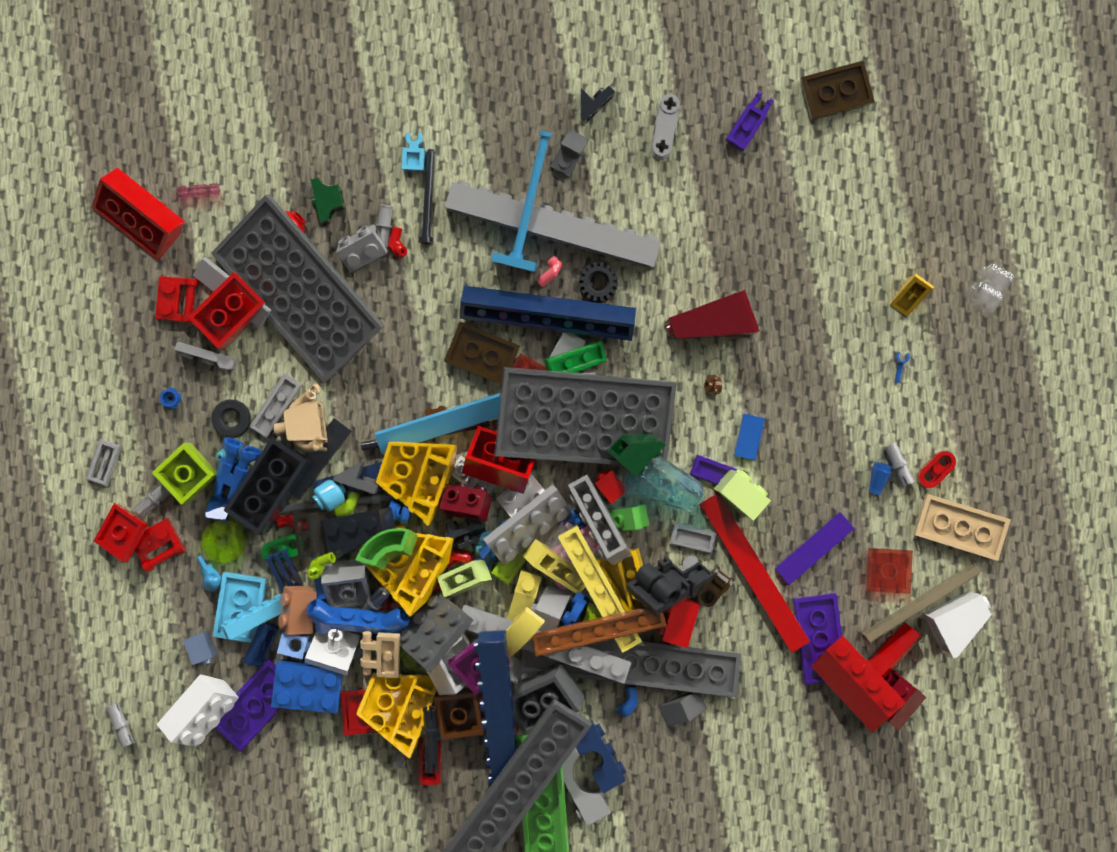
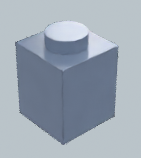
[183,630,218,666]

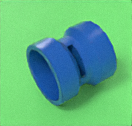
[389,500,412,526]

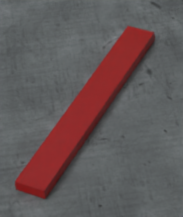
[700,493,810,653]

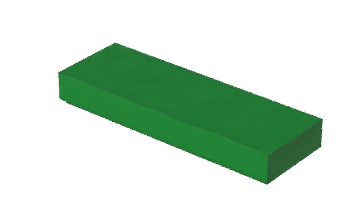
[544,341,607,373]

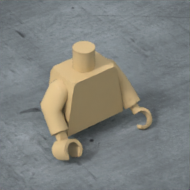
[274,384,328,453]

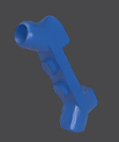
[306,599,409,635]

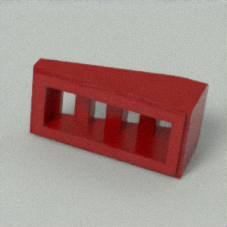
[418,738,442,785]

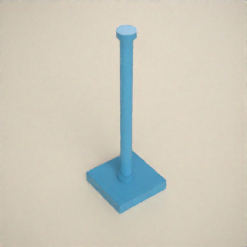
[491,131,552,272]

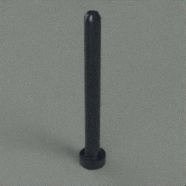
[418,149,435,245]

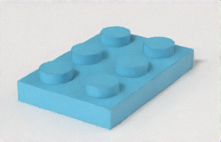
[212,572,267,643]

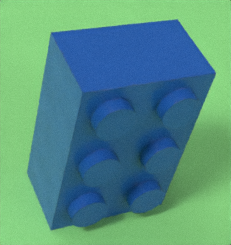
[271,659,342,713]

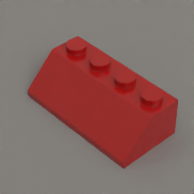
[91,168,185,261]
[811,635,906,733]

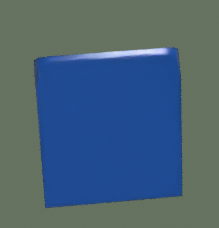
[205,495,230,521]

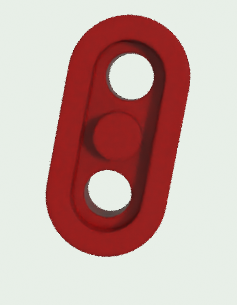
[917,451,956,488]

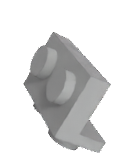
[336,224,387,273]

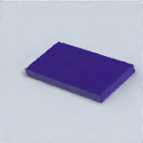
[793,593,842,685]
[215,659,281,752]

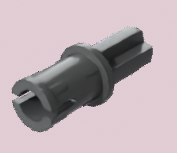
[360,586,390,611]

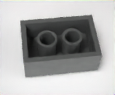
[511,663,584,735]

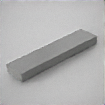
[193,257,272,328]

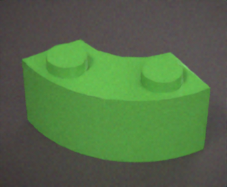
[355,528,418,571]

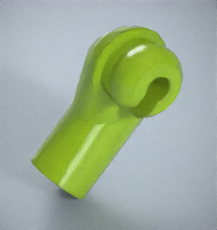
[333,491,360,517]
[307,552,336,580]

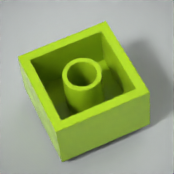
[152,443,217,505]

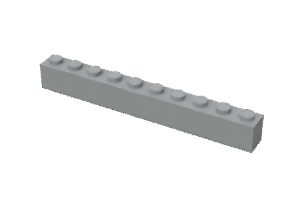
[445,181,661,269]

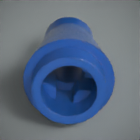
[868,462,893,495]

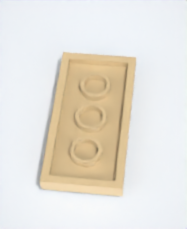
[913,494,1011,561]

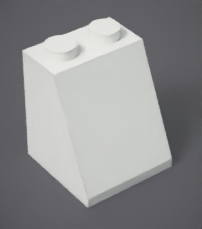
[923,591,991,659]

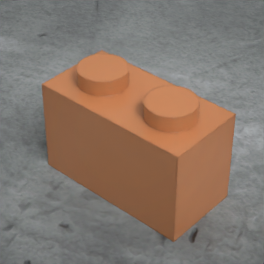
[278,586,317,635]

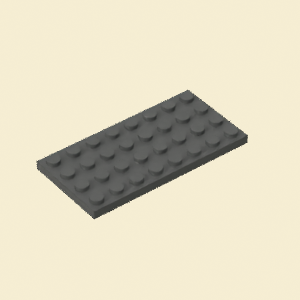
[211,194,384,383]
[494,367,677,468]

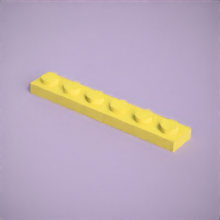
[558,526,642,653]

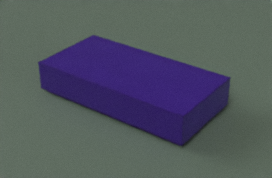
[689,455,738,485]

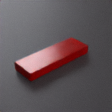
[868,622,923,678]

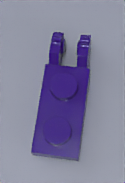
[725,91,774,152]

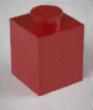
[595,469,628,504]

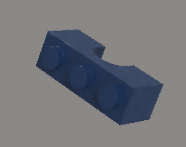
[576,720,627,794]

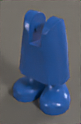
[213,438,262,503]

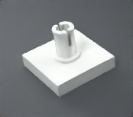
[305,629,361,676]

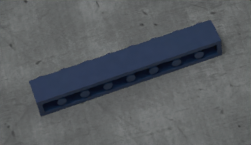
[459,286,636,341]
[474,630,517,787]

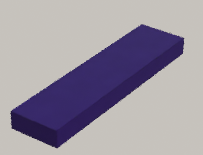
[774,512,855,585]

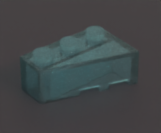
[624,456,704,512]

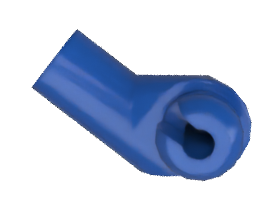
[617,685,638,717]

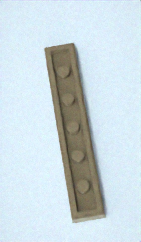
[862,564,981,642]

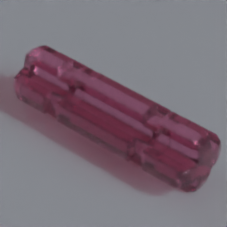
[177,183,221,199]

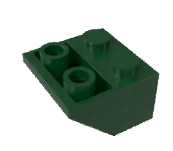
[607,434,666,477]

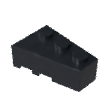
[322,507,395,561]

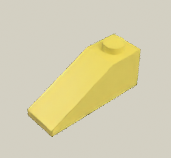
[523,538,586,594]
[507,569,542,621]

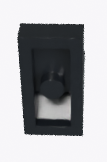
[581,86,615,126]

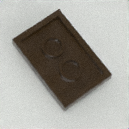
[800,60,875,121]
[444,322,520,385]

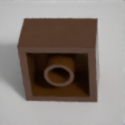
[434,686,485,740]

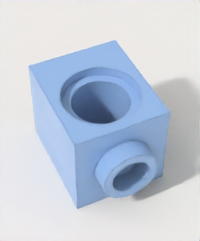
[277,632,312,659]

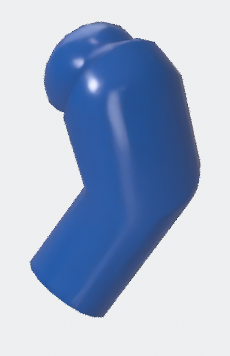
[557,509,586,529]

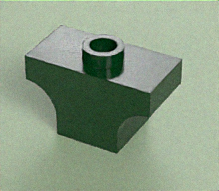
[310,178,346,225]

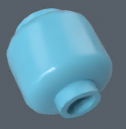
[312,479,346,512]

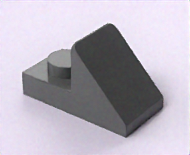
[550,129,589,177]
[333,462,380,494]

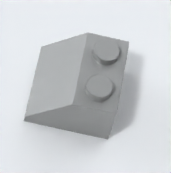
[321,559,372,608]

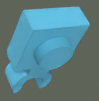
[402,132,425,172]

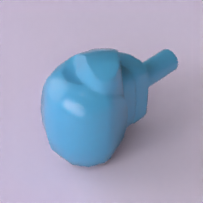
[197,556,222,592]

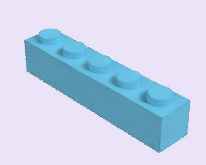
[221,594,282,640]

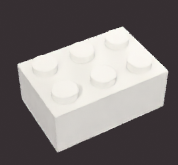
[157,674,239,747]

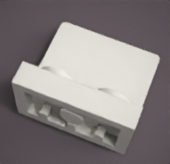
[497,474,545,517]

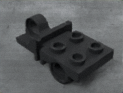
[626,556,714,616]

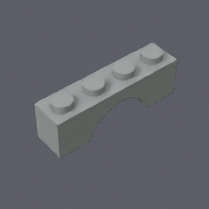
[563,747,610,826]

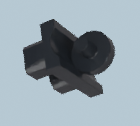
[444,519,487,552]

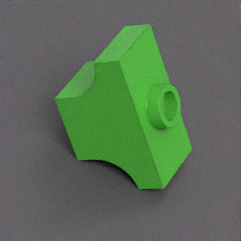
[608,504,649,531]

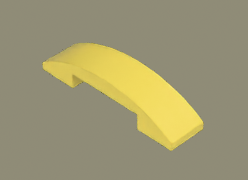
[506,608,544,658]

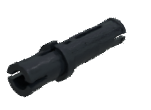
[422,706,439,773]

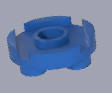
[560,592,590,627]

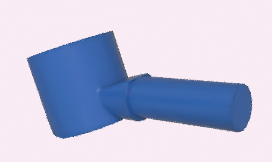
[894,351,910,383]

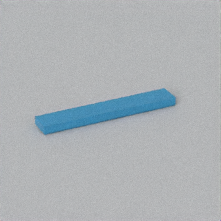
[375,393,500,454]

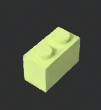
[437,560,492,597]

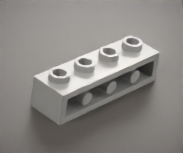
[568,475,632,565]

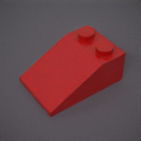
[187,271,265,350]

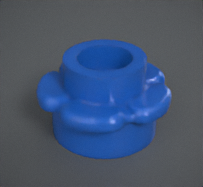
[160,388,181,409]

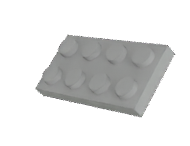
[483,485,572,566]

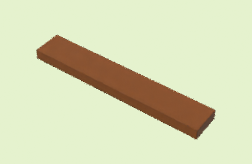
[532,607,666,657]

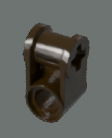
[695,565,734,607]

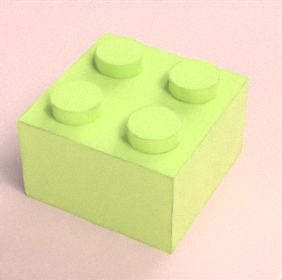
[713,469,771,521]

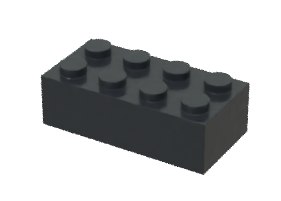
[223,437,314,535]

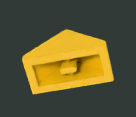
[890,274,934,317]

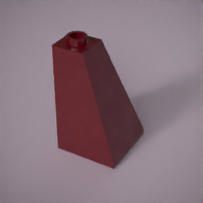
[665,290,760,340]

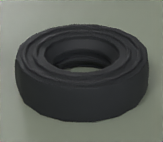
[211,399,251,438]

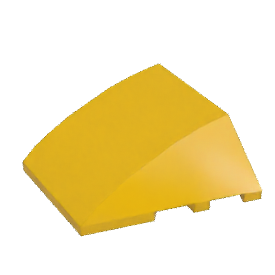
[376,442,456,526]
[366,533,454,617]
[356,673,437,759]

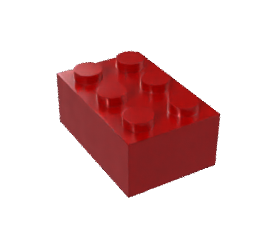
[462,426,536,494]

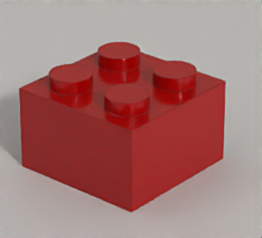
[657,598,700,648]

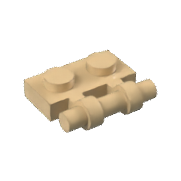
[360,631,400,678]

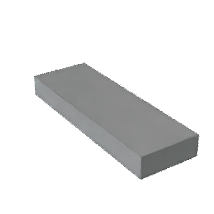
[249,373,303,439]

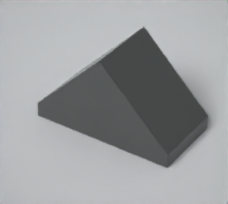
[659,692,707,726]

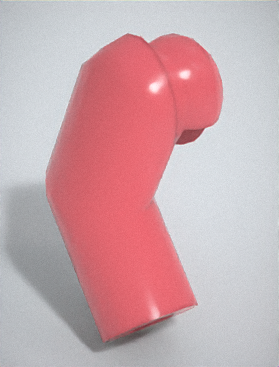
[537,256,562,287]

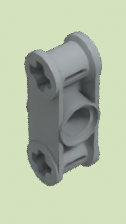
[651,94,680,160]

